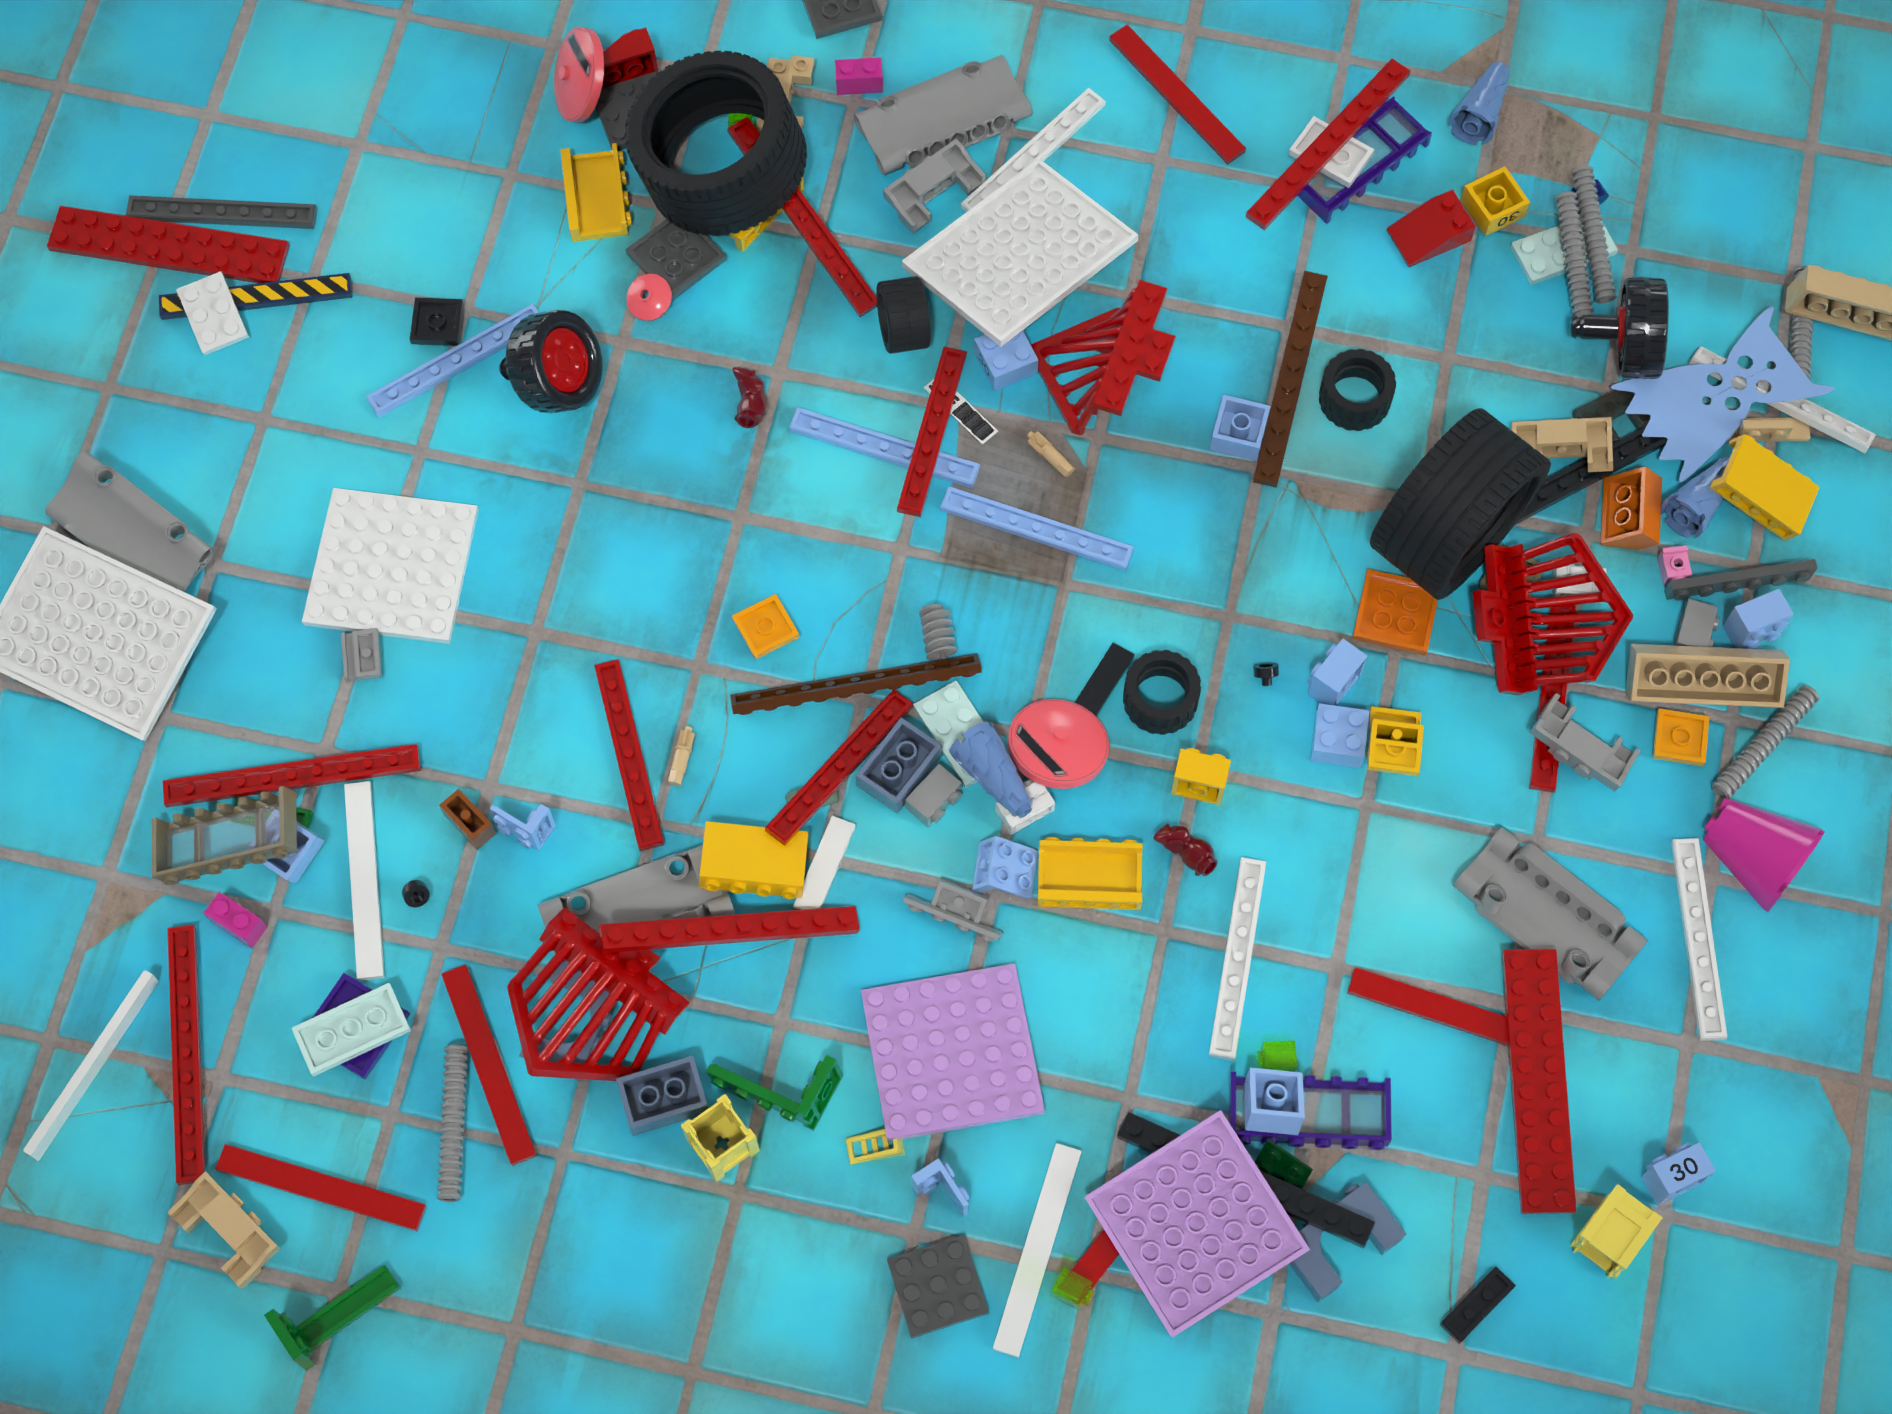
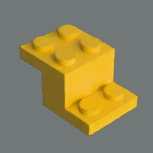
[1365,706,1424,776]

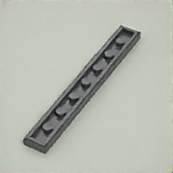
[126,195,317,229]

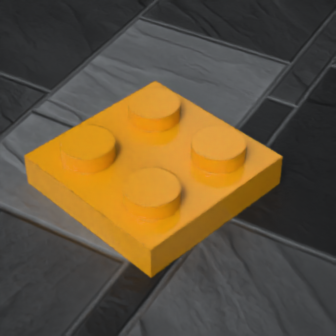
[732,594,800,660]
[1652,708,1710,767]

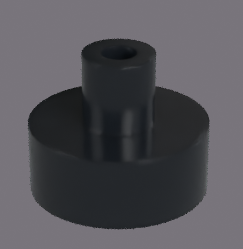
[1253,662,1279,686]
[402,880,430,908]

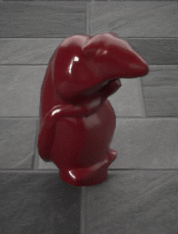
[732,367,767,428]
[1153,824,1218,876]

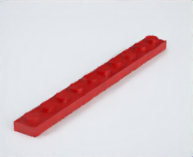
[1246,58,1411,230]
[727,117,877,317]
[163,744,421,808]
[599,906,860,953]
[167,925,205,1185]

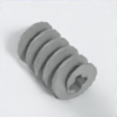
[919,604,957,660]

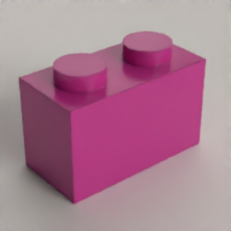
[835,57,883,95]
[203,892,267,949]

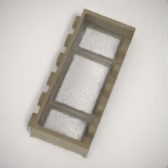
[152,786,299,885]

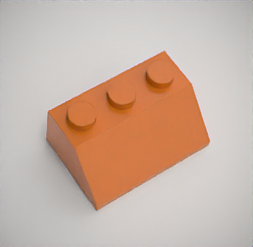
[1601,466,1662,550]

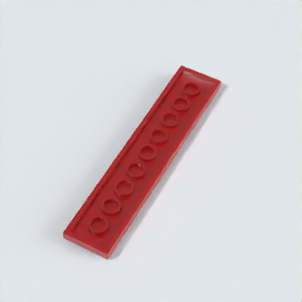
[47,206,290,283]
[1502,949,1577,1214]

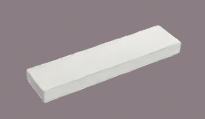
[793,816,856,910]

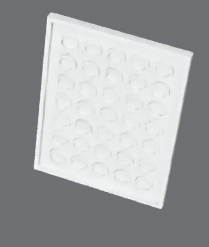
[901,158,1138,347]
[0,526,217,742]

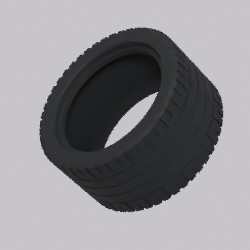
[625,50,807,236]
[1370,408,1551,600]

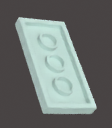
[1510,218,1618,285]
[913,681,983,789]
[291,983,411,1077]

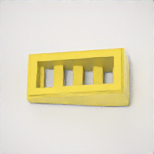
[846,1129,905,1165]

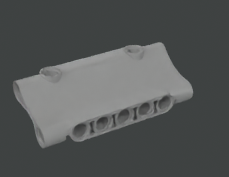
[854,55,1032,175]
[45,451,215,593]
[1453,827,1648,1001]
[537,845,736,954]

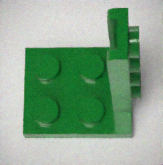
[706,1055,843,1131]
[264,1265,401,1371]

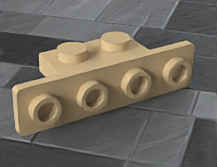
[1727,417,1811,442]

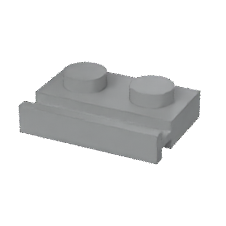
[341,628,382,682]

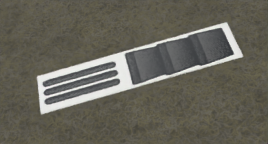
[923,379,998,445]

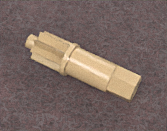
[1027,431,1075,477]
[668,726,695,787]

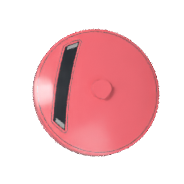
[554,27,604,123]
[1007,699,1109,789]

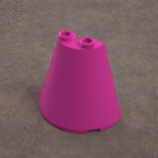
[1703,798,1825,912]

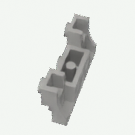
[883,138,986,234]
[1530,693,1641,792]

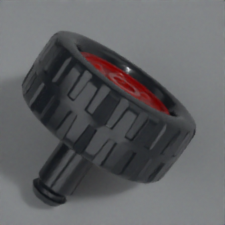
[1571,277,1669,379]
[499,310,603,413]

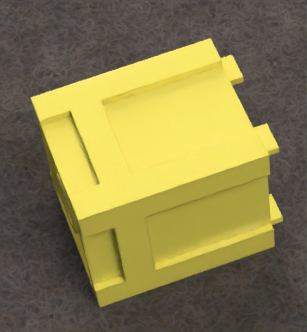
[681,1094,760,1182]
[1570,1184,1663,1279]

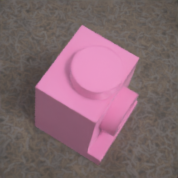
[1657,546,1692,585]

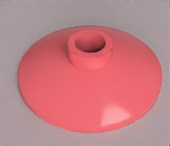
[626,274,672,321]

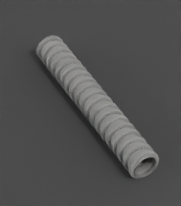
[1572,165,1617,304]
[1556,192,1594,317]
[1790,266,1814,380]
[1711,685,1820,800]
[437,1044,468,1202]

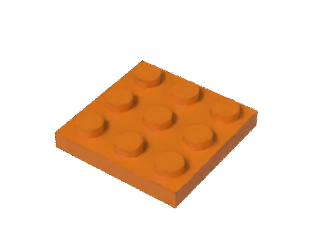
[1352,569,1438,656]

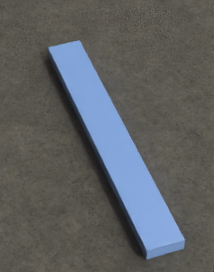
[366,304,539,418]
[789,407,980,489]
[940,486,1134,571]

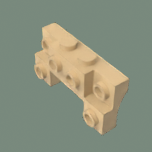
[756,55,815,134]
[1512,417,1613,472]
[167,1171,280,1290]

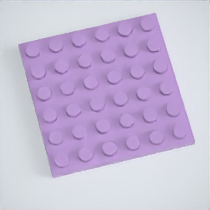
[861,964,1045,1142]
[1084,1110,1310,1338]

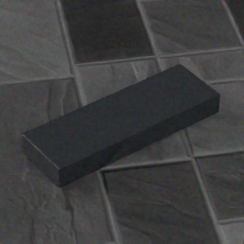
[1075,643,1135,717]
[1439,1267,1516,1344]

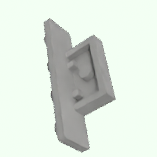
[902,879,1004,942]

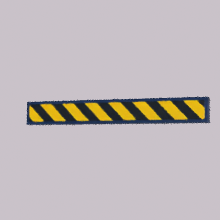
[159,273,352,320]

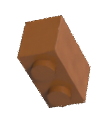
[439,789,496,850]

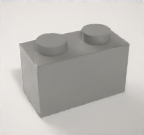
[1673,599,1720,647]
[905,764,962,827]

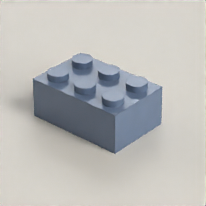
[855,717,942,814]
[616,1055,709,1136]

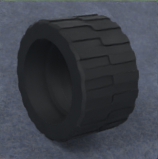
[876,276,931,354]
[1319,349,1396,431]
[1123,650,1201,735]

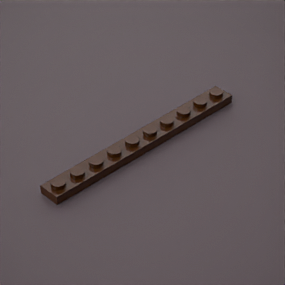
[1253,271,1328,488]
[730,653,982,715]

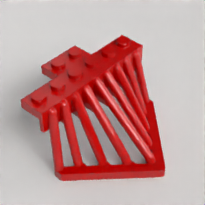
[1031,280,1176,435]
[1473,533,1633,696]
[507,907,690,1081]

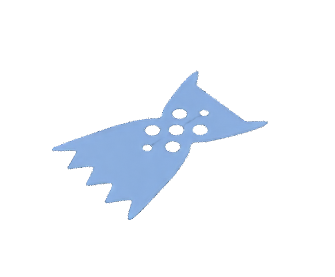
[1611,306,1836,482]

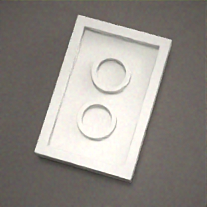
[1288,116,1375,188]
[176,271,249,356]

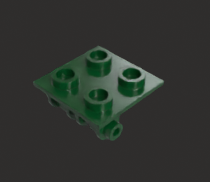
[1255,1139,1314,1189]

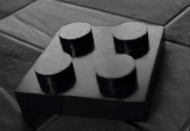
[410,297,464,346]

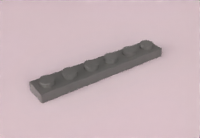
[1664,559,1818,601]

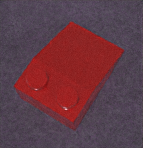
[602,27,658,88]
[1386,190,1476,267]

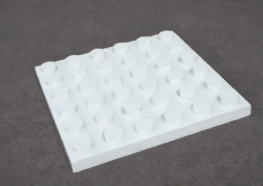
[302,488,479,644]

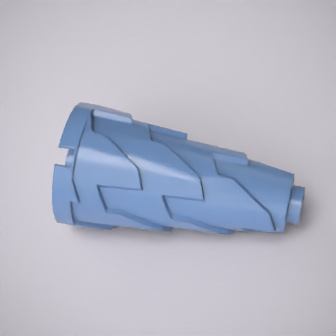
[1449,62,1510,145]
[1661,457,1730,539]
[949,721,1033,818]

